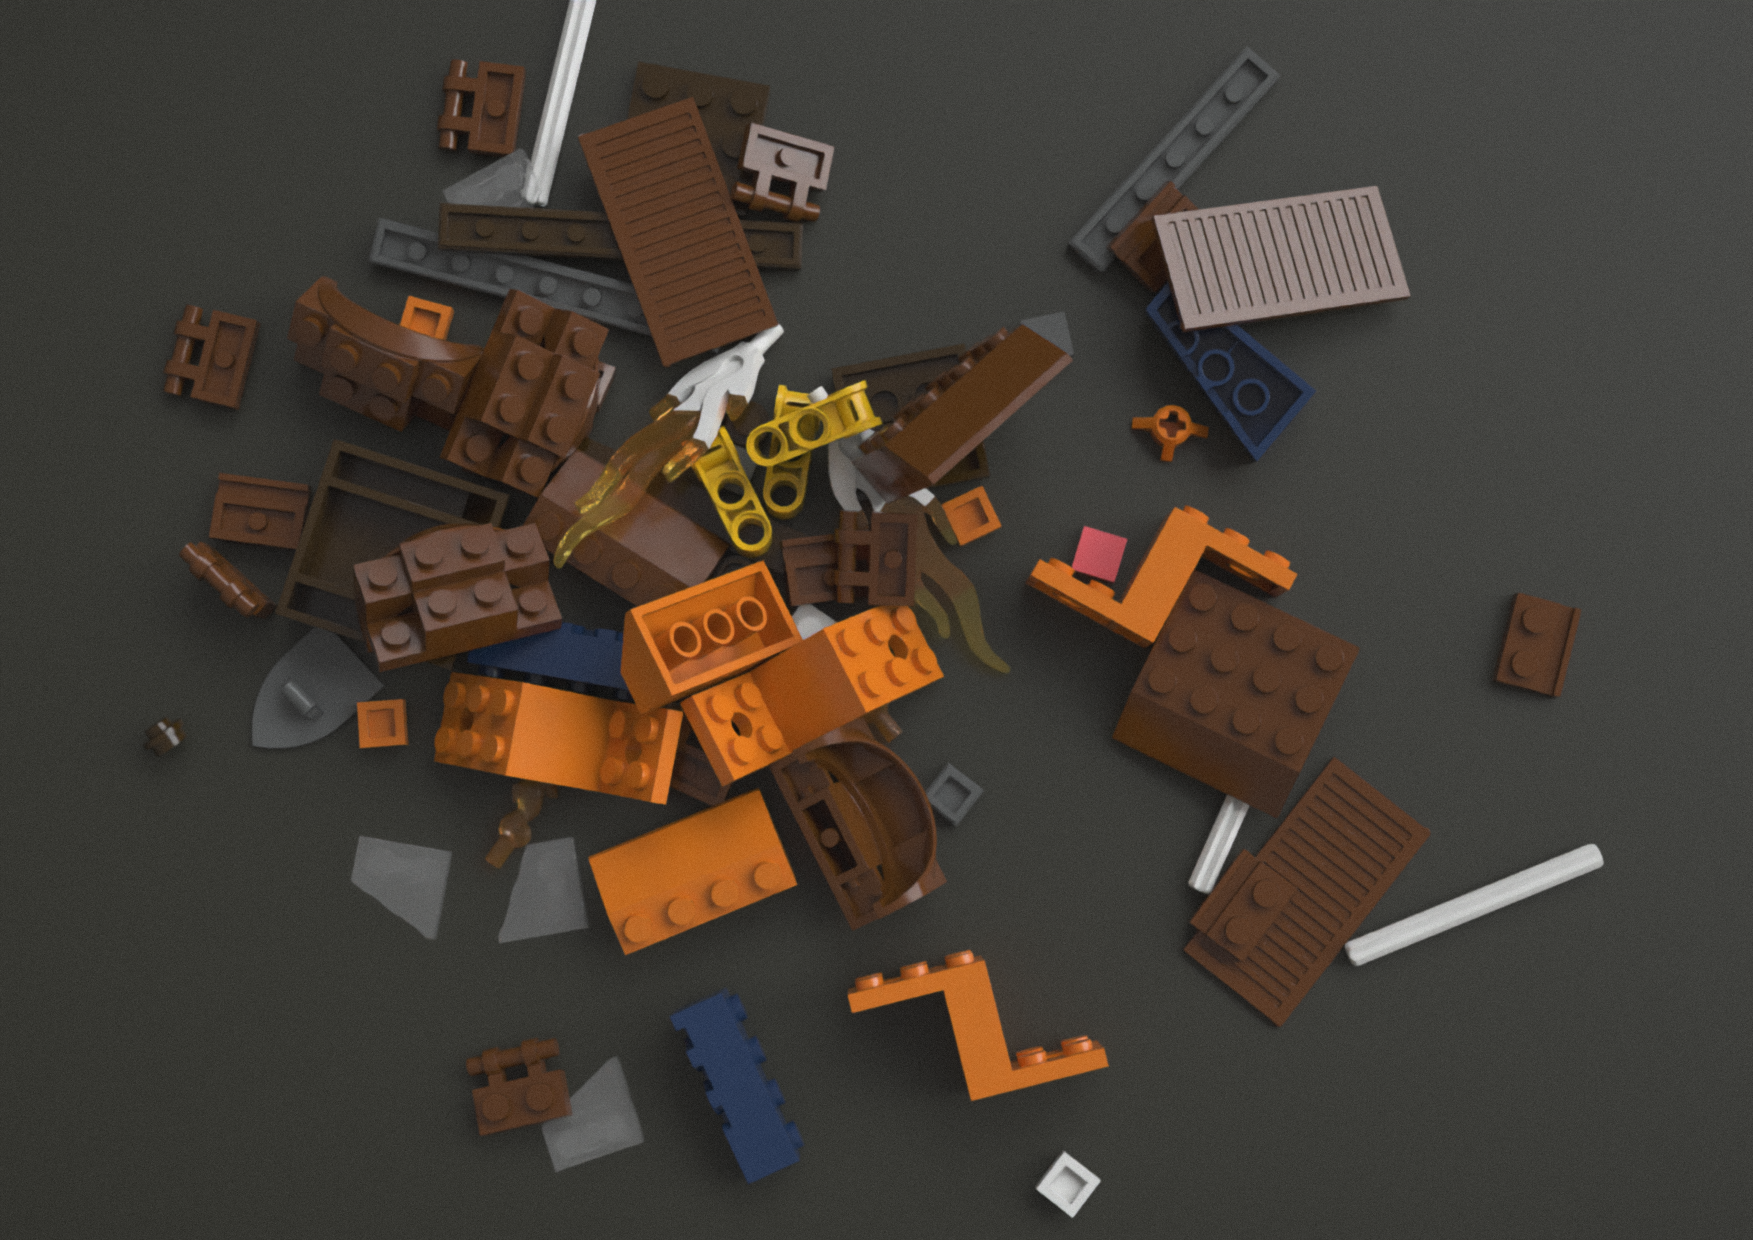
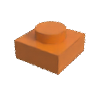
[400,296,455,340]
[941,486,1002,547]
[357,699,409,748]

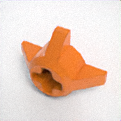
[1131,405,1209,462]

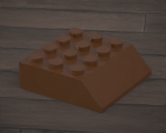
[852,324,1073,505]
[1112,569,1360,819]

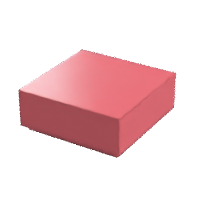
[1071,526,1127,583]

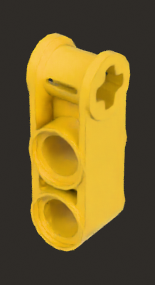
[746,381,883,467]
[763,385,821,520]
[682,426,772,558]

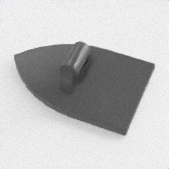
[252,627,385,748]

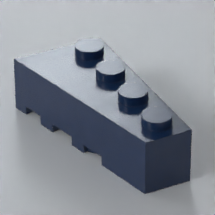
[1145,283,1316,463]
[467,622,635,702]
[669,987,805,1184]

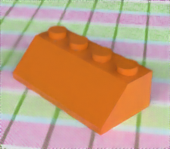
[620,560,803,715]
[588,787,797,955]

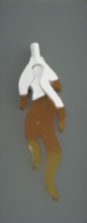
[553,325,784,569]
[807,386,1011,673]

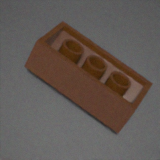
[523,449,731,607]

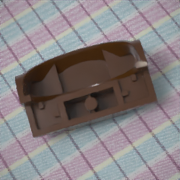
[287,276,485,432]
[439,288,609,498]
[353,523,562,672]
[769,717,947,931]

